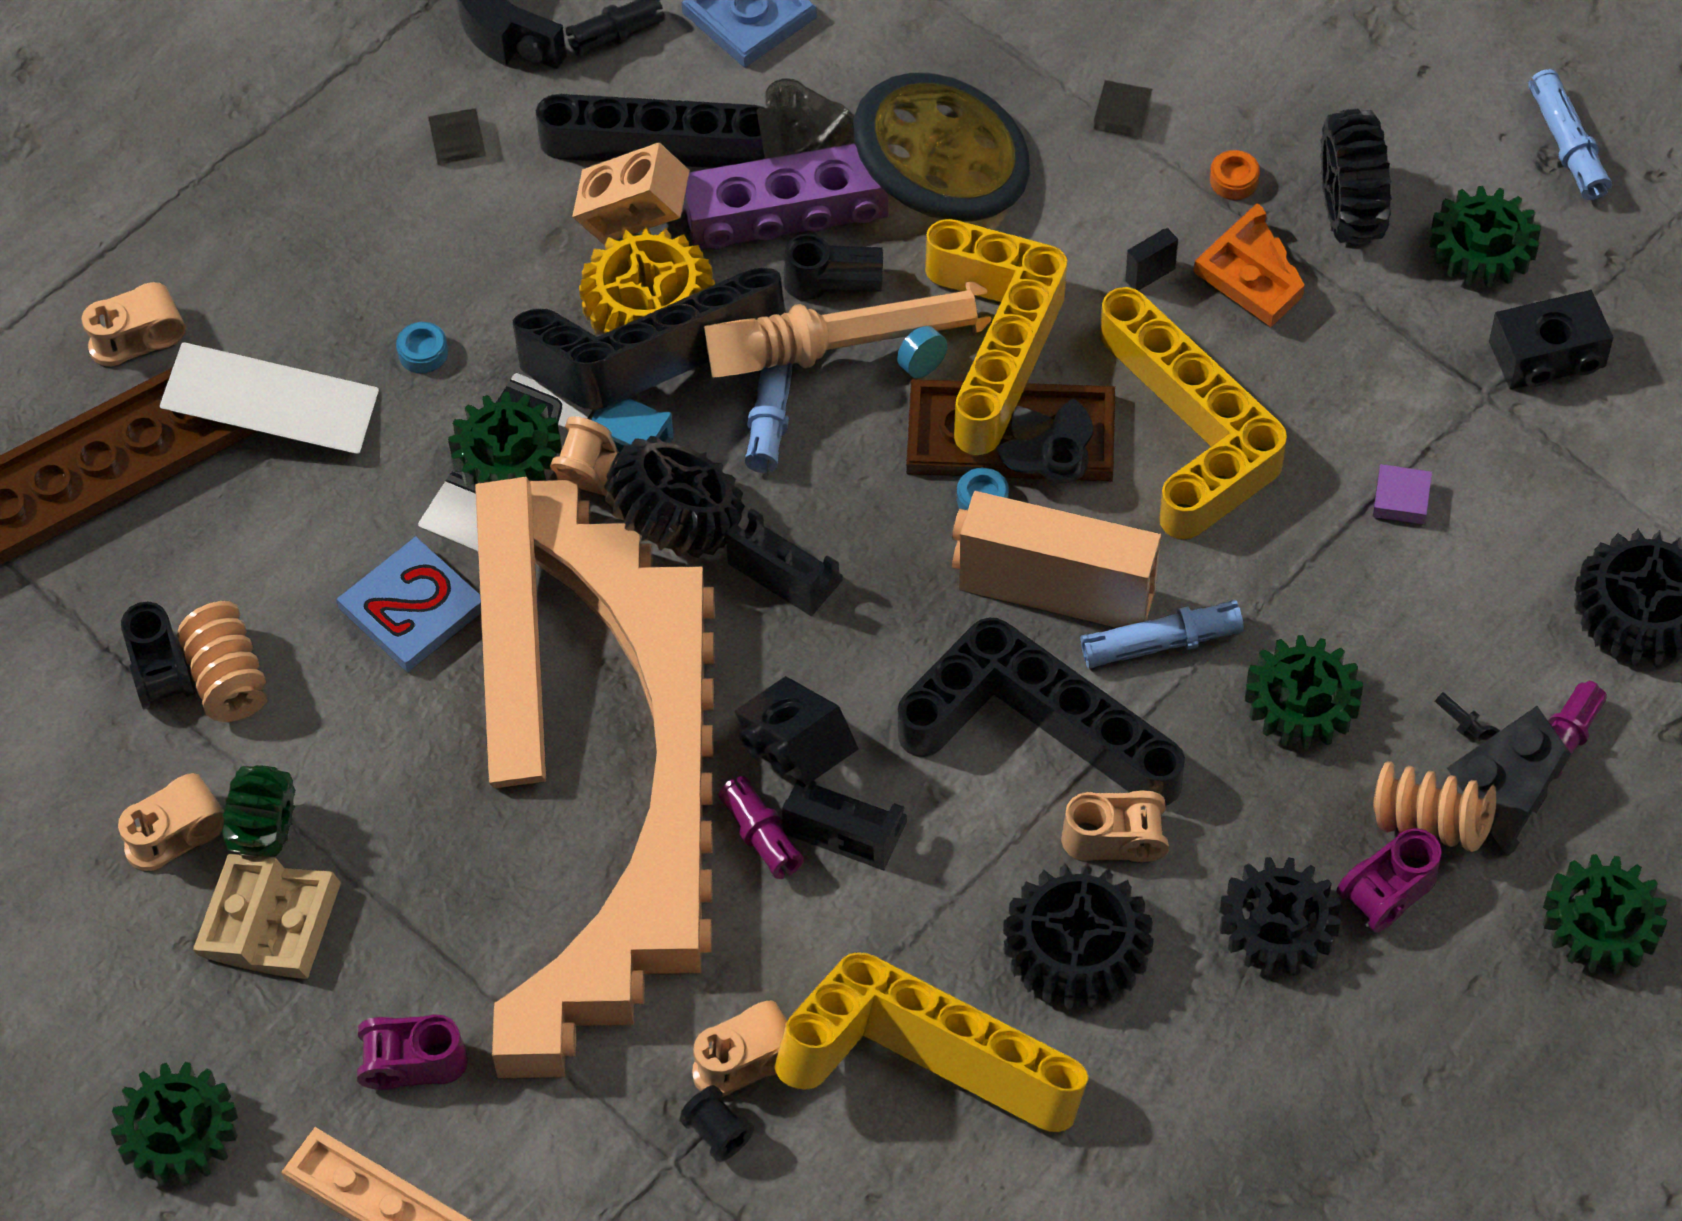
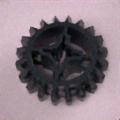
[1320,108,1392,244]
[604,436,745,558]
[1574,528,1682,668]
[1003,862,1154,1011]

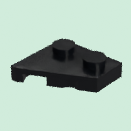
[1447,706,1571,855]

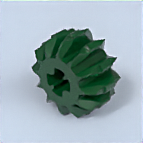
[222,765,296,858]

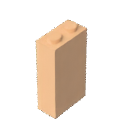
[952,491,1161,628]

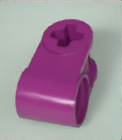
[1336,828,1442,932]
[357,1014,468,1090]

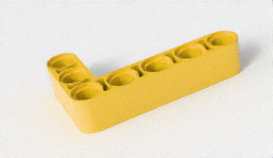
[925,219,1067,455]
[1100,287,1287,540]
[775,952,1088,1132]

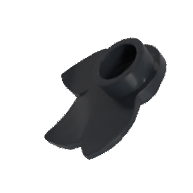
[996,399,1093,483]

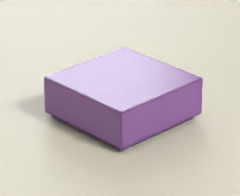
[1373,464,1432,525]

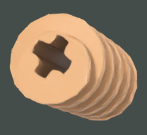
[177,601,268,723]
[1373,761,1496,852]

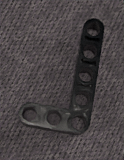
[512,268,786,409]
[898,617,1185,805]

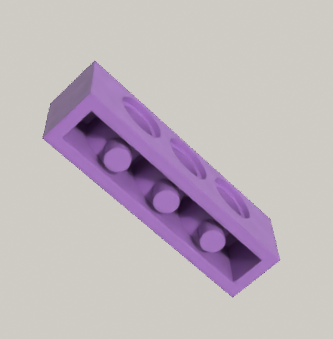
[684,144,889,250]

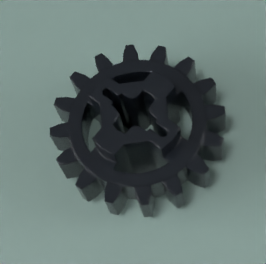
[1219,857,1341,976]

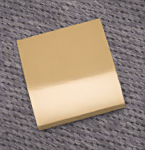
[193,854,341,979]

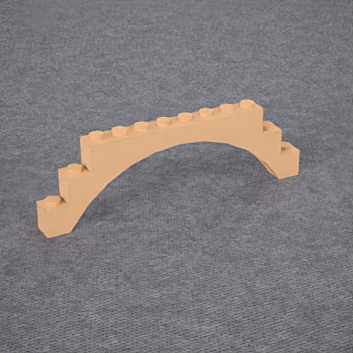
[492,480,715,1078]

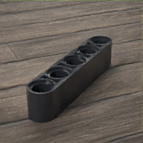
[536,94,777,168]

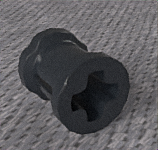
[679,1085,754,1162]

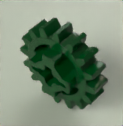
[1429,186,1541,287]
[448,392,562,487]
[1244,635,1364,749]
[1543,854,1667,974]
[111,1062,238,1186]

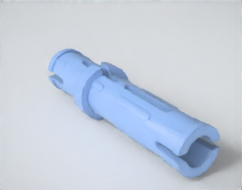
[1528,69,1612,200]
[745,363,793,473]
[1080,600,1244,669]

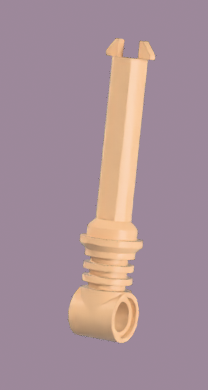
[704,282,991,377]

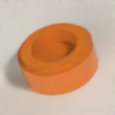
[1210,150,1260,200]

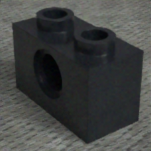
[1489,289,1614,390]
[734,676,859,785]

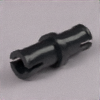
[566,0,665,56]

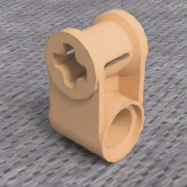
[81,282,186,367]
[550,416,619,496]
[118,773,224,871]
[1061,790,1169,862]
[692,1000,787,1097]

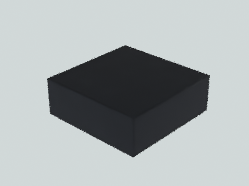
[1125,228,1178,291]

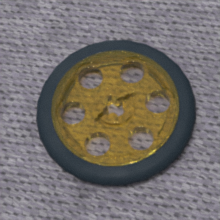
[854,73,1030,222]

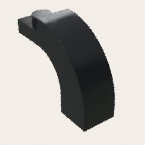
[457,0,567,69]

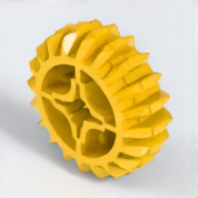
[579,226,715,335]

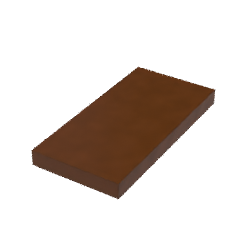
[906,379,1115,482]

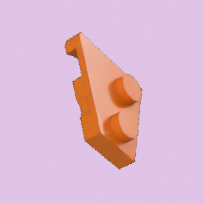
[1194,203,1305,327]

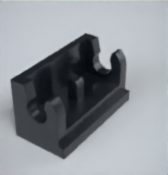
[725,508,843,617]
[782,779,907,871]

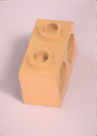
[572,142,690,244]

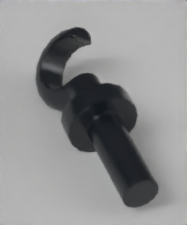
[1434,692,1501,739]

